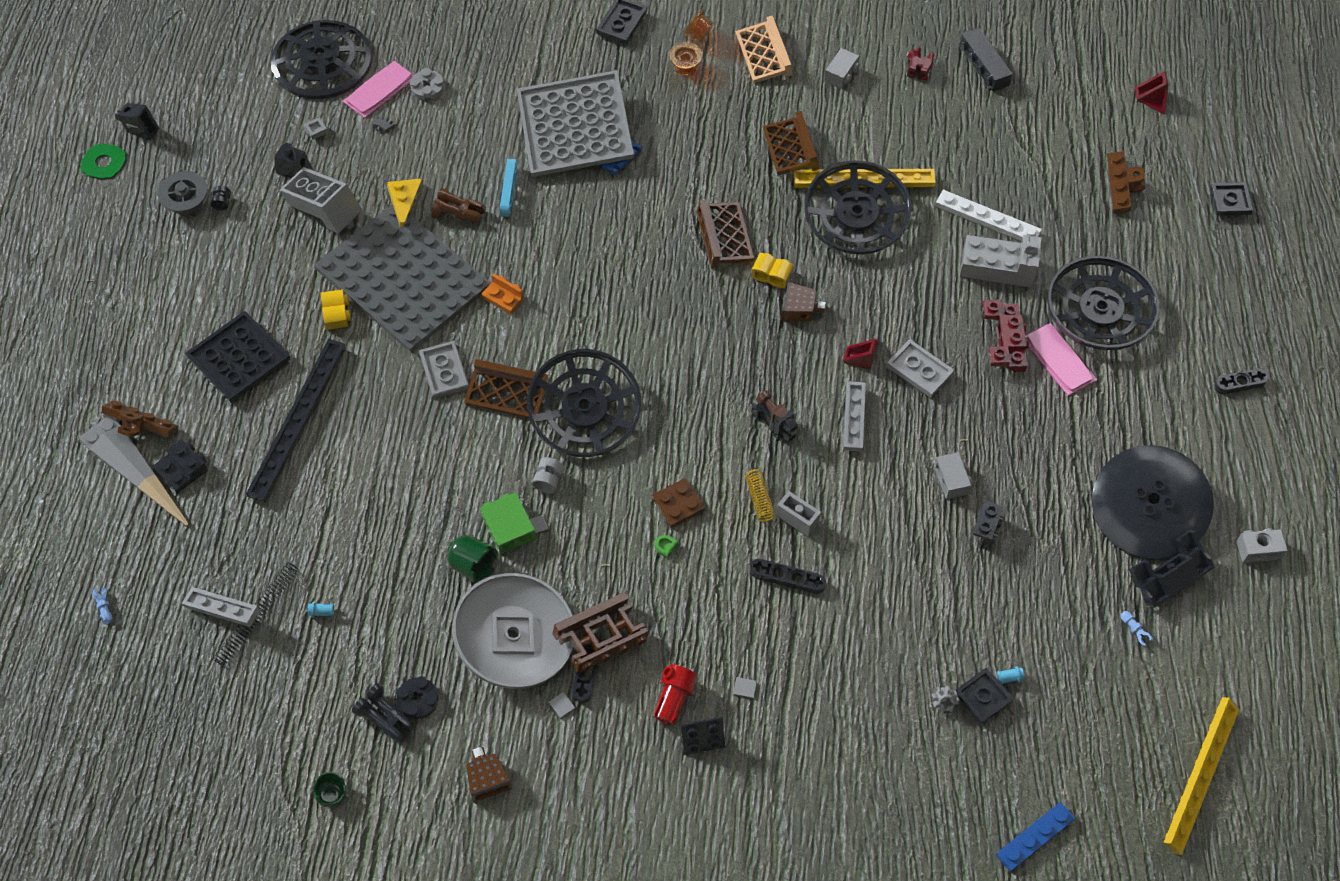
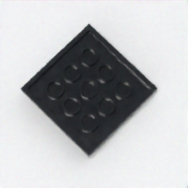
[185,311,291,403]

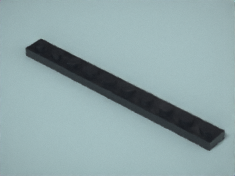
[246,339,346,503]

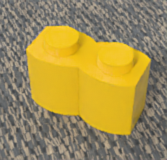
[751,253,793,289]
[321,289,351,330]

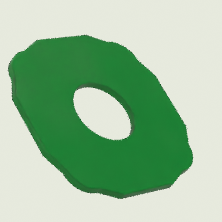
[80,144,126,179]

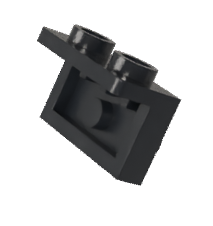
[973,501,1004,550]

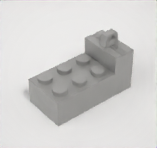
[280,167,362,233]
[960,234,1042,288]

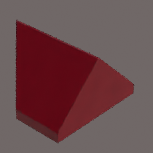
[1135,71,1169,115]
[843,338,879,370]

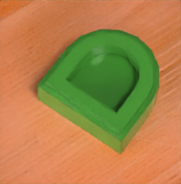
[655,535,678,559]

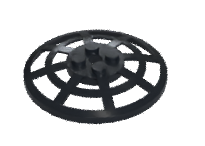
[271,20,372,99]
[804,160,911,255]
[1047,256,1159,350]
[527,349,641,457]

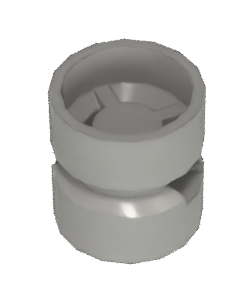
[532,457,564,494]

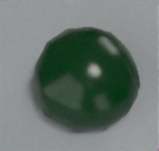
[313,772,346,807]

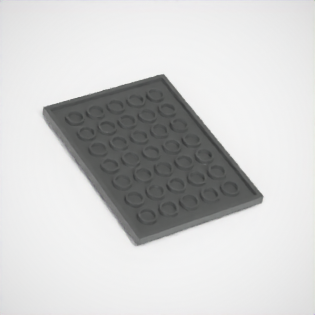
[314,204,491,353]

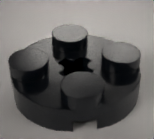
[396,676,439,719]

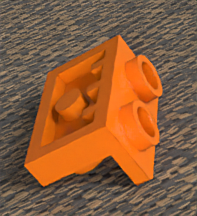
[481,273,524,315]

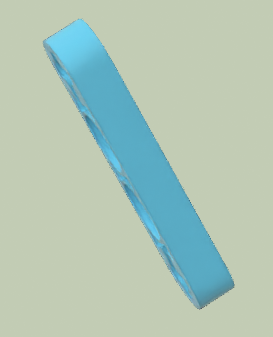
[500,159,517,217]

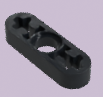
[1214,368,1269,394]
[572,644,597,704]

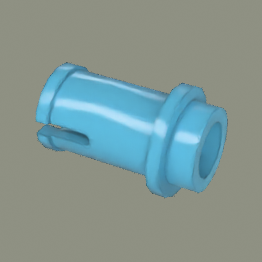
[308,602,334,618]
[997,666,1024,684]

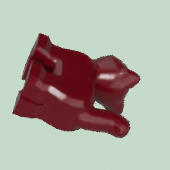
[907,46,935,81]

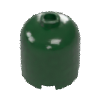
[447,535,498,583]

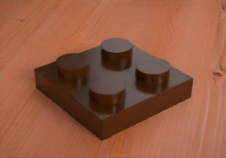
[652,478,705,528]

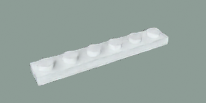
[935,190,1042,241]

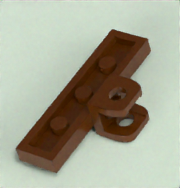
[1107,151,1145,213]
[101,401,179,437]

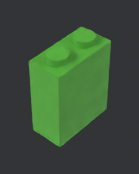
[480,492,536,554]

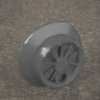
[157,171,208,215]

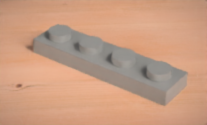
[843,381,866,452]
[181,587,260,627]

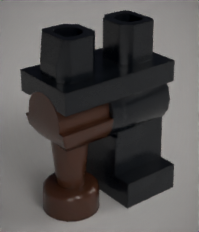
[752,390,798,443]

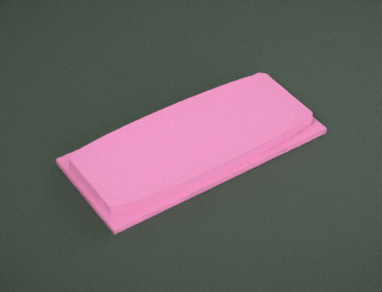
[343,61,414,118]
[1025,323,1097,396]

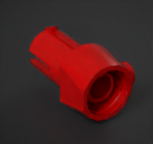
[652,664,698,726]

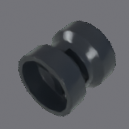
[211,186,231,211]

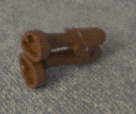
[432,188,486,223]

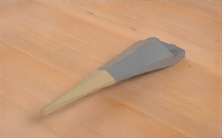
[78,416,189,527]

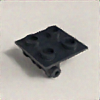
[681,717,725,755]

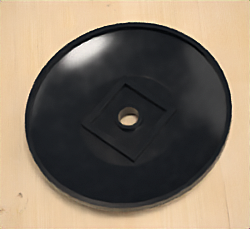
[1092,445,1214,560]

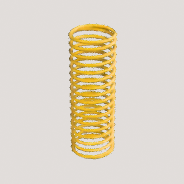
[745,469,775,522]

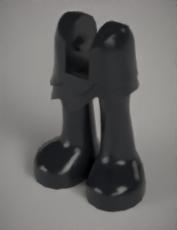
[352,683,414,743]

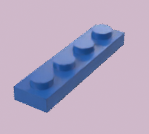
[996,802,1075,872]

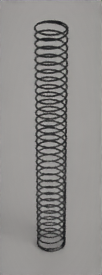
[212,562,299,667]

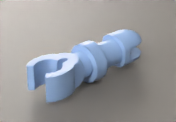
[92,586,112,624]
[1121,611,1154,646]

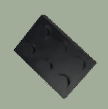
[596,0,647,45]

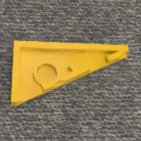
[387,179,421,228]

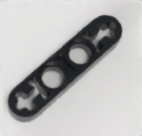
[750,559,826,594]

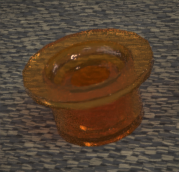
[683,8,714,42]
[669,42,703,76]

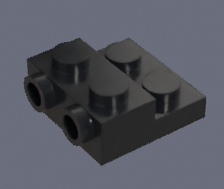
[152,439,208,494]

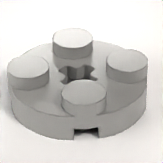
[409,68,444,100]

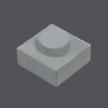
[304,117,328,140]

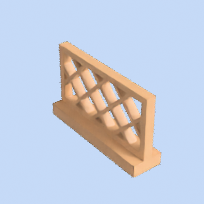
[735,15,793,83]

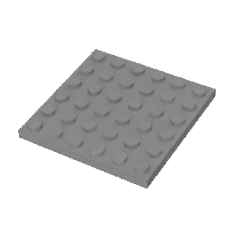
[517,70,634,177]

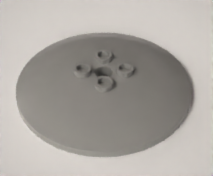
[452,573,575,689]

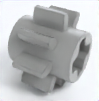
[932,685,959,713]

